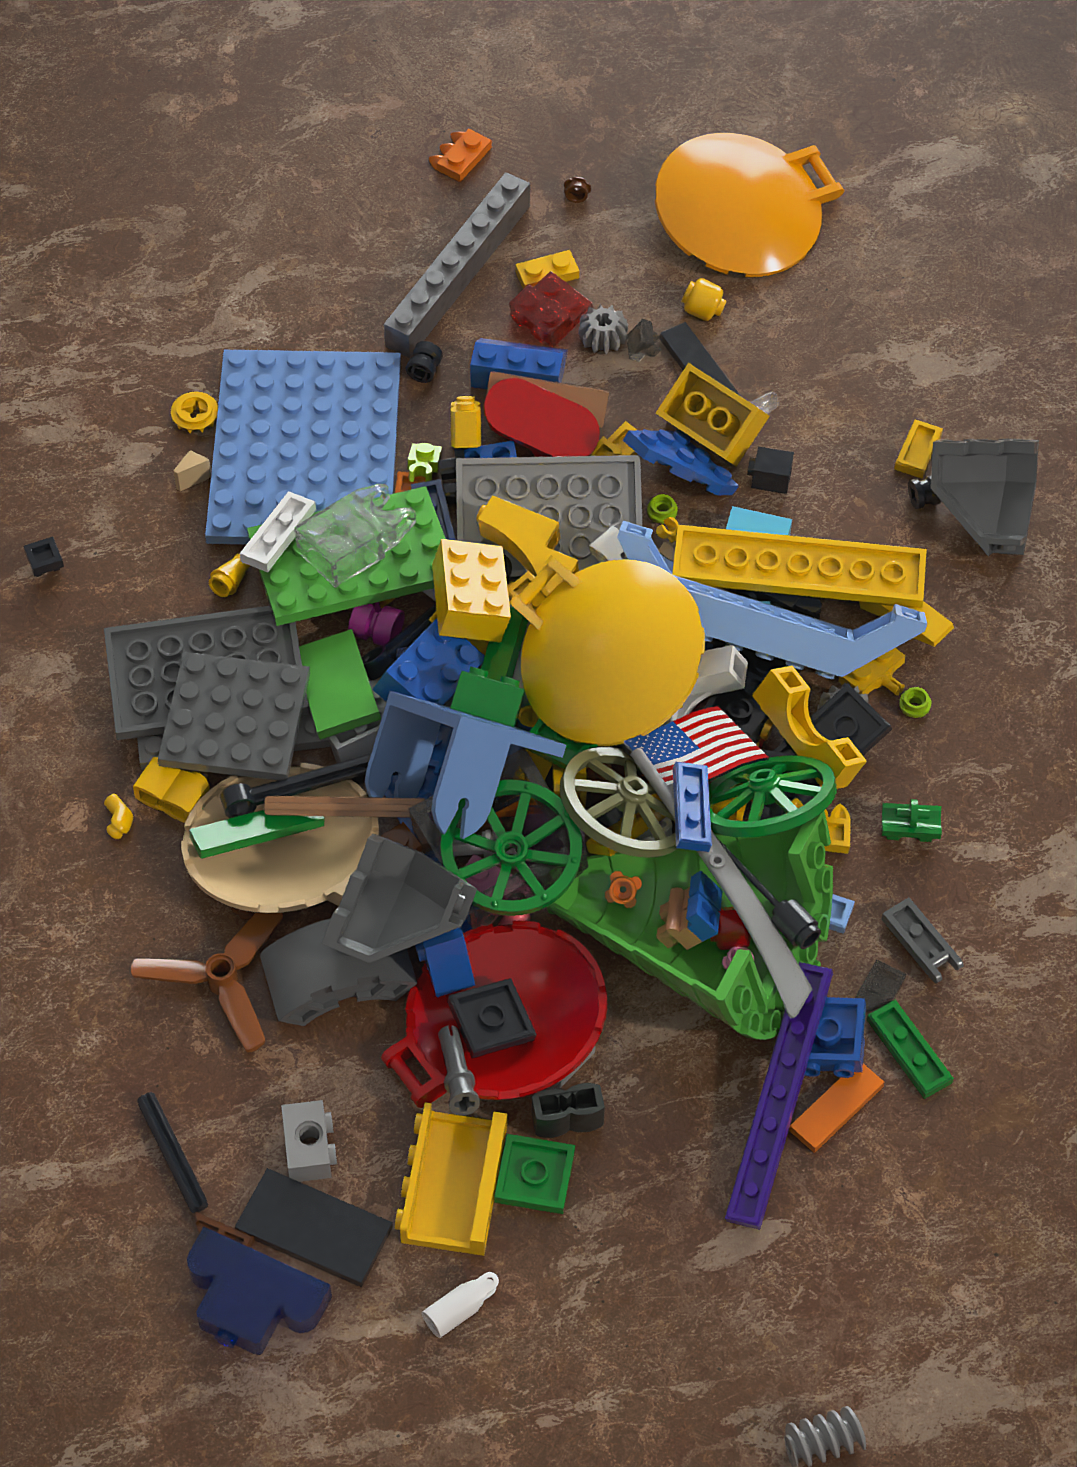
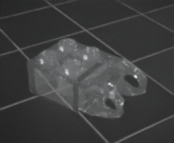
[294,484,416,588]

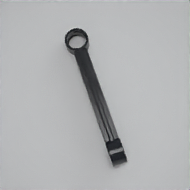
[362,554,512,680]
[220,754,398,818]

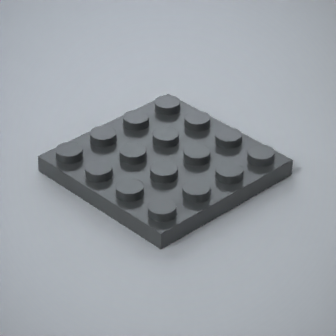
[158,652,310,781]

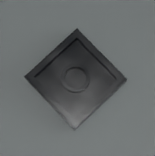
[447,978,537,1058]

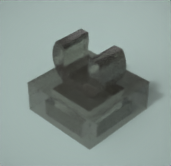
[627,319,662,362]

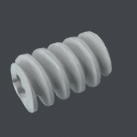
[784,1406,866,1467]

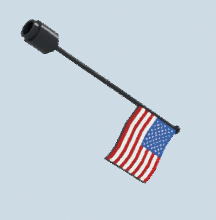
[615,706,821,950]

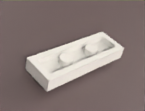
[240,491,316,572]

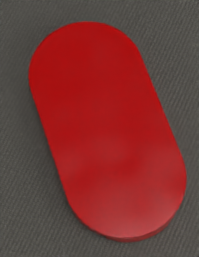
[483,378,600,457]

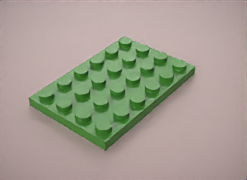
[247,486,446,626]

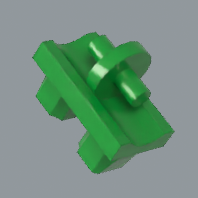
[882,799,942,842]

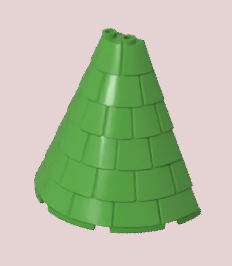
[547,811,833,1040]

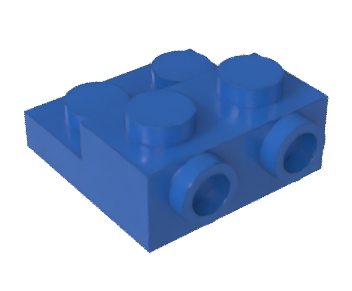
[804,997,866,1078]

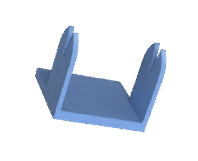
[365,691,566,839]

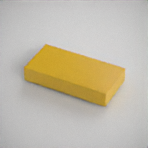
[894,419,943,479]

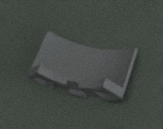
[260,919,417,1026]

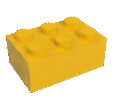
[656,363,770,467]
[432,539,511,642]

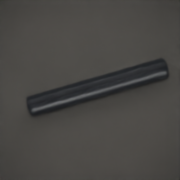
[137,1092,208,1214]

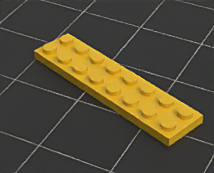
[672,525,927,608]

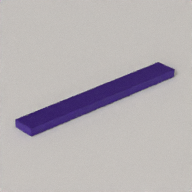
[725,962,833,1230]

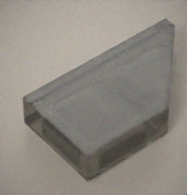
[855,959,907,1012]

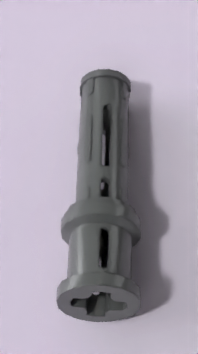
[438,1026,480,1116]

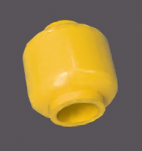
[681,278,726,321]

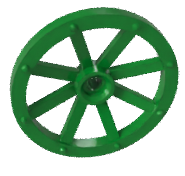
[709,755,837,838]
[441,780,582,916]

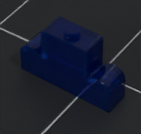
[187,1226,332,1355]

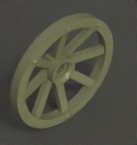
[560,747,678,858]

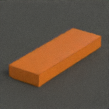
[789,1063,885,1153]

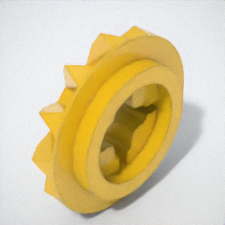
[171,392,218,433]

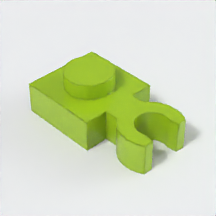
[407,443,442,482]

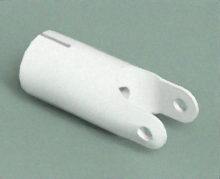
[422,1272,499,1338]

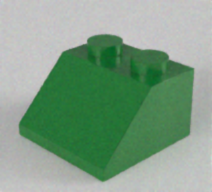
[451,666,525,727]

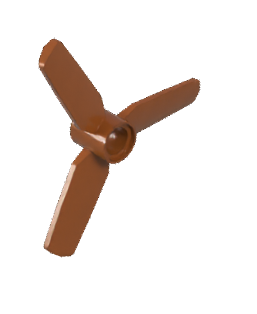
[131,912,283,1052]

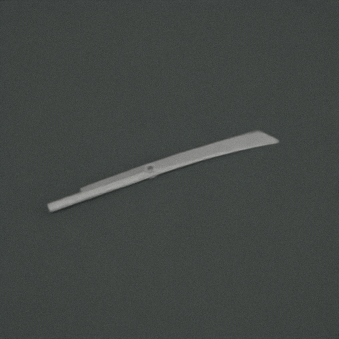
[631,748,812,1018]

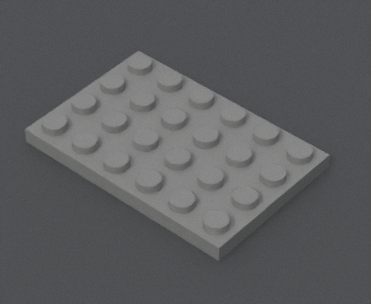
[456,455,642,580]

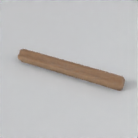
[264,796,427,818]

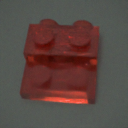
[509,271,594,347]

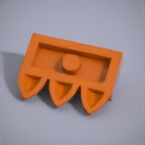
[429,128,492,182]

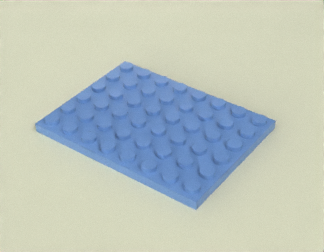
[205,350,401,544]

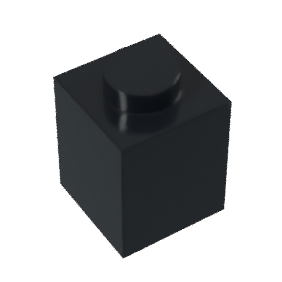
[747,446,794,494]

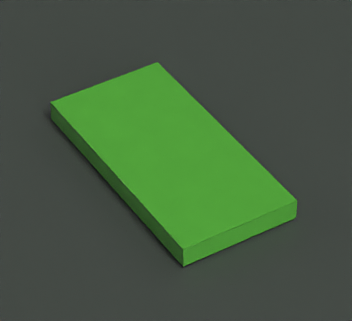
[299,629,381,740]

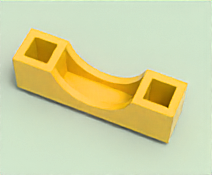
[752,666,867,789]

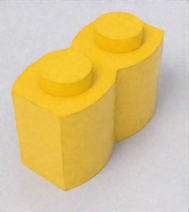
[451,396,481,448]
[133,757,210,823]

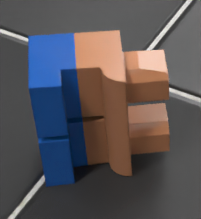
[656,871,723,950]

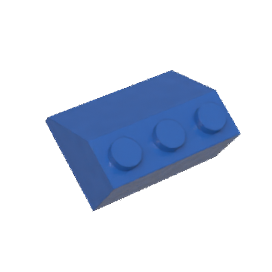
[470,338,567,389]

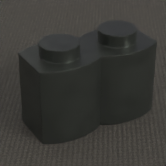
[532,1083,605,1138]

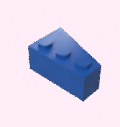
[415,927,475,997]

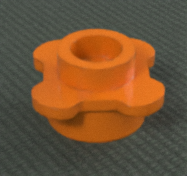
[605,871,642,908]

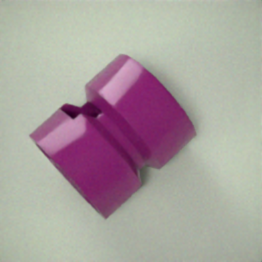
[348,602,405,646]

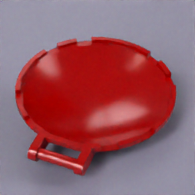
[381,920,607,1108]

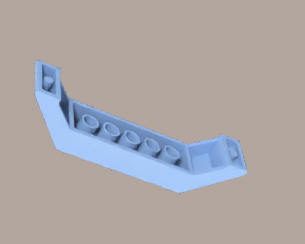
[617,521,927,679]

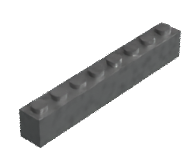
[384,172,530,358]

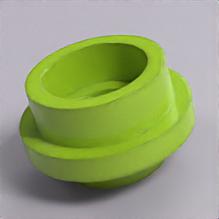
[647,494,678,524]
[899,687,931,718]

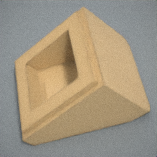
[173,450,211,491]

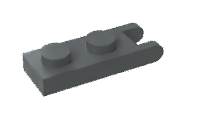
[881,897,964,984]

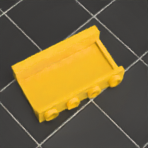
[395,1103,507,1256]

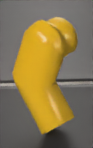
[104,794,133,839]

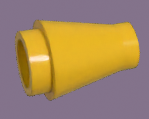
[208,554,250,597]

